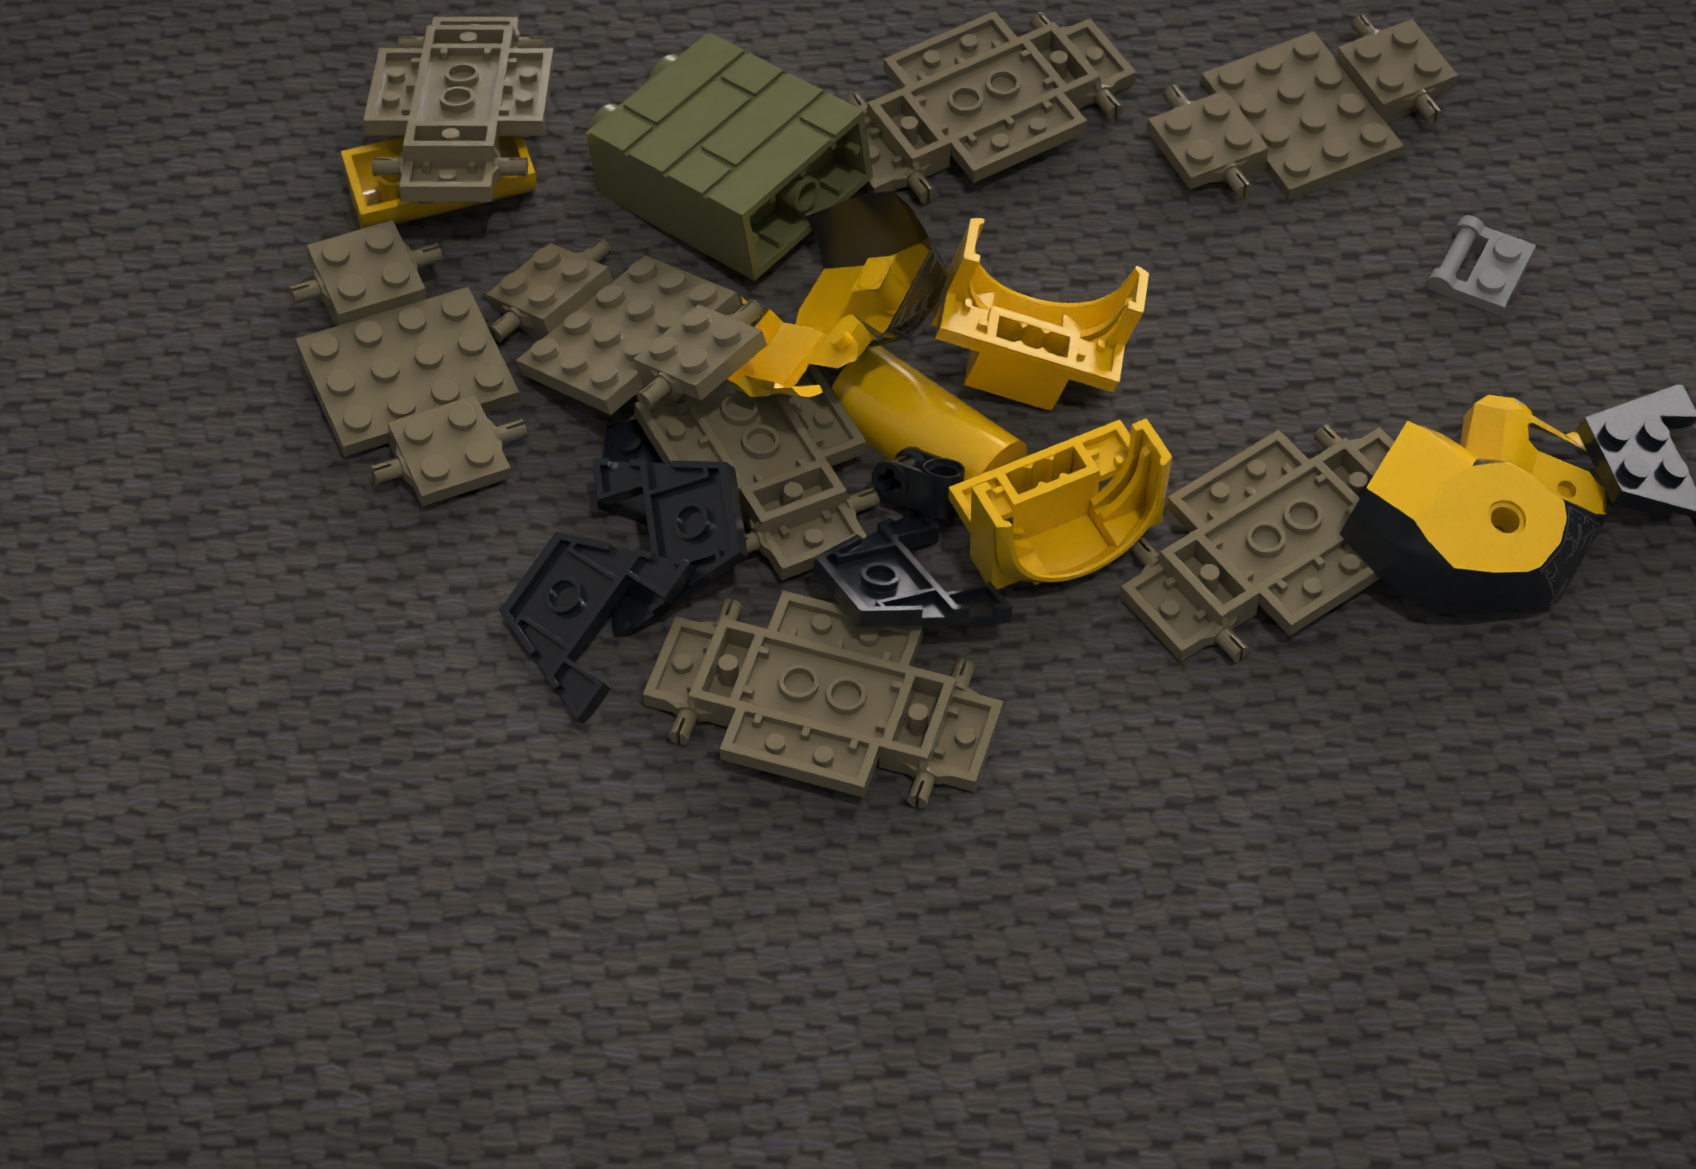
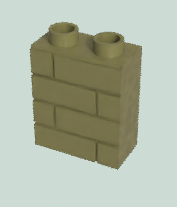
[585,33,873,281]

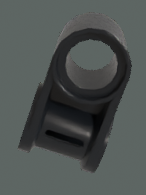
[871,446,965,520]

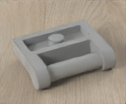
[1427,215,1536,316]

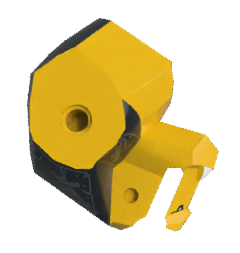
[726,191,947,397]
[1340,395,1609,615]

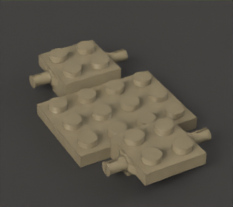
[845,11,1136,203]
[1147,14,1458,199]
[363,17,554,204]
[289,220,528,506]
[486,238,767,415]
[634,364,879,581]
[1120,424,1394,662]
[643,590,1004,808]

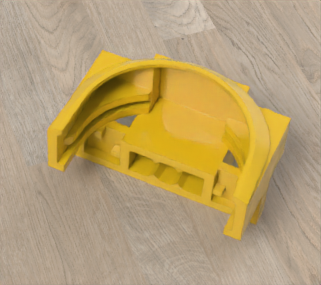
[931,218,1149,411]
[948,418,1172,590]

